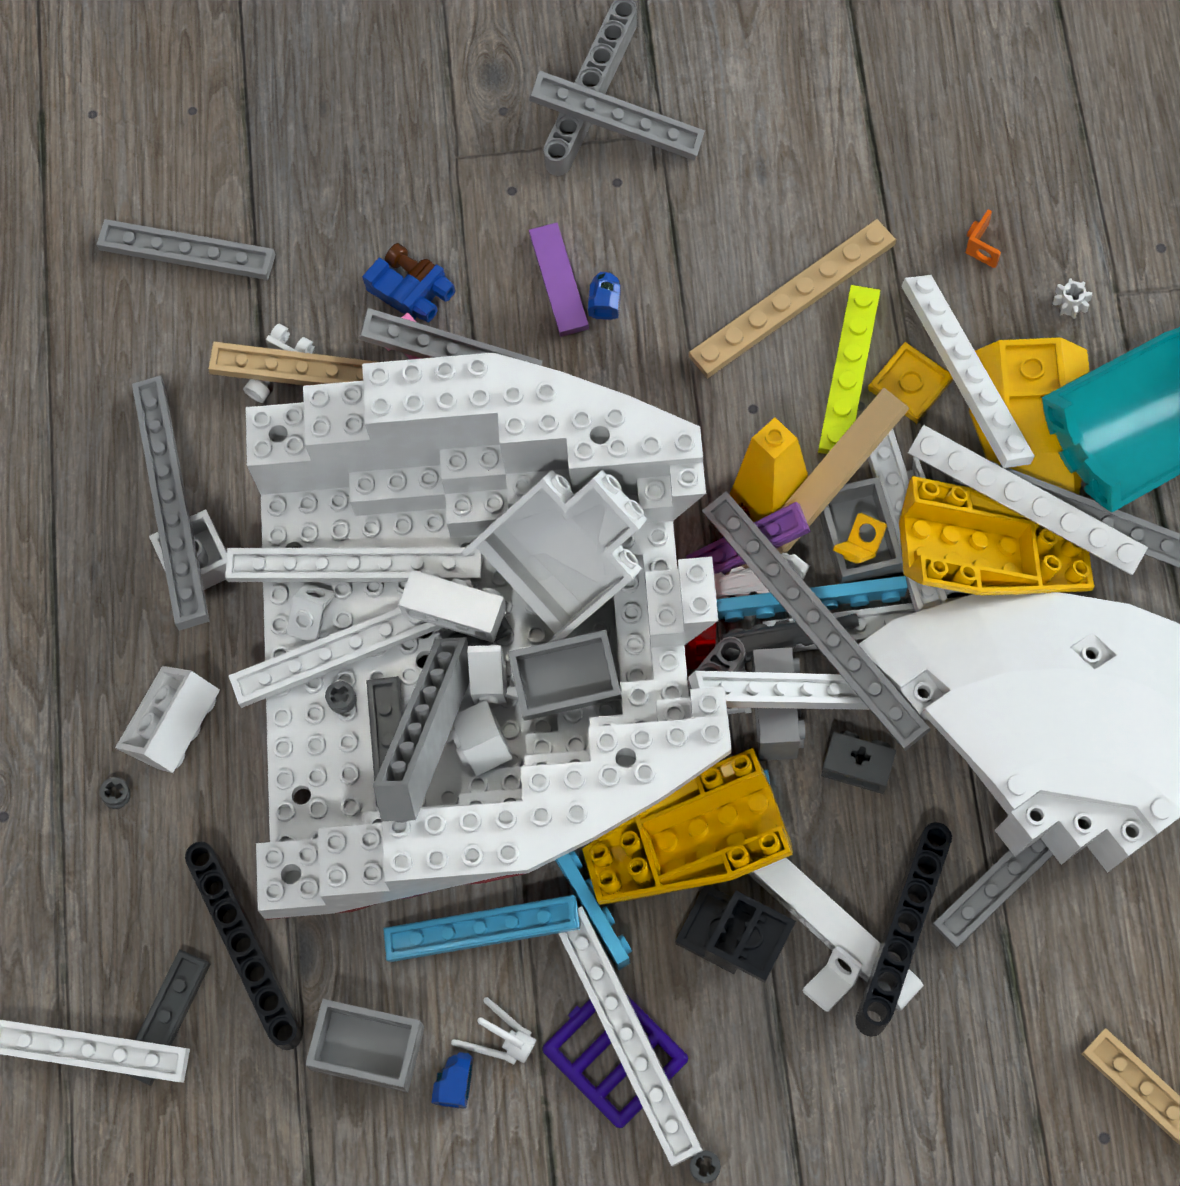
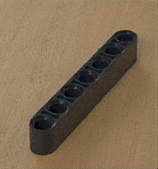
[855,822,952,1037]
[185,842,302,1050]

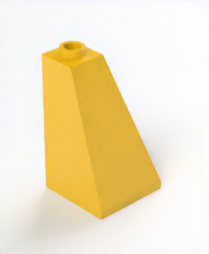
[730,417,808,522]

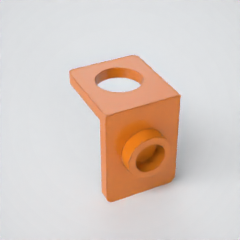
[965,209,1001,268]

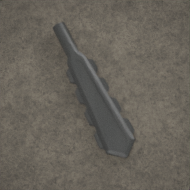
[719,614,859,663]

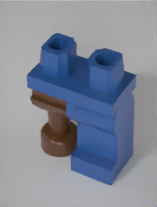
[362,243,455,323]

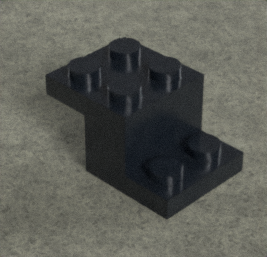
[675,885,796,983]

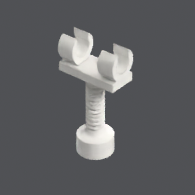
[243,323,315,403]

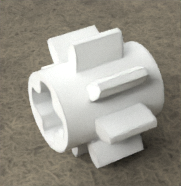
[1052,278,1092,319]

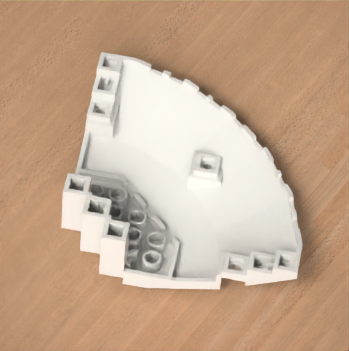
[858,592,1180,873]

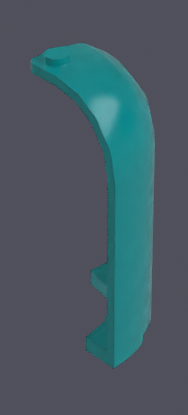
[1042,327,1180,512]

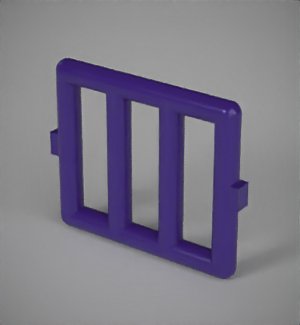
[542,995,688,1128]

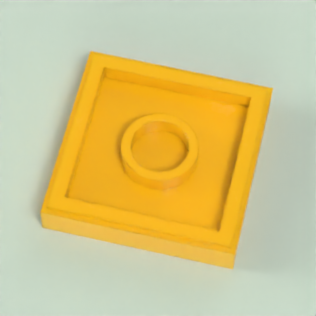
[868,342,953,424]

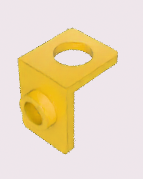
[833,513,887,564]

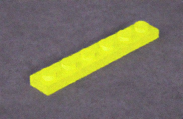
[818,285,881,454]

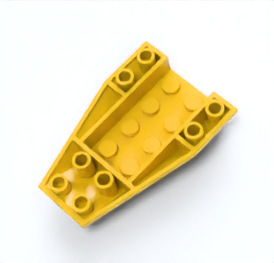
[969,337,1090,495]
[899,476,1095,595]
[582,748,793,905]

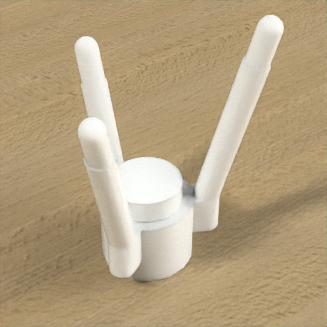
[451,997,537,1065]

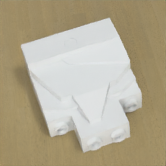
[461,470,647,642]

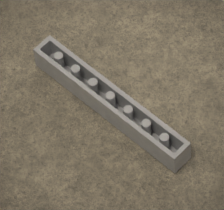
[373,637,470,823]

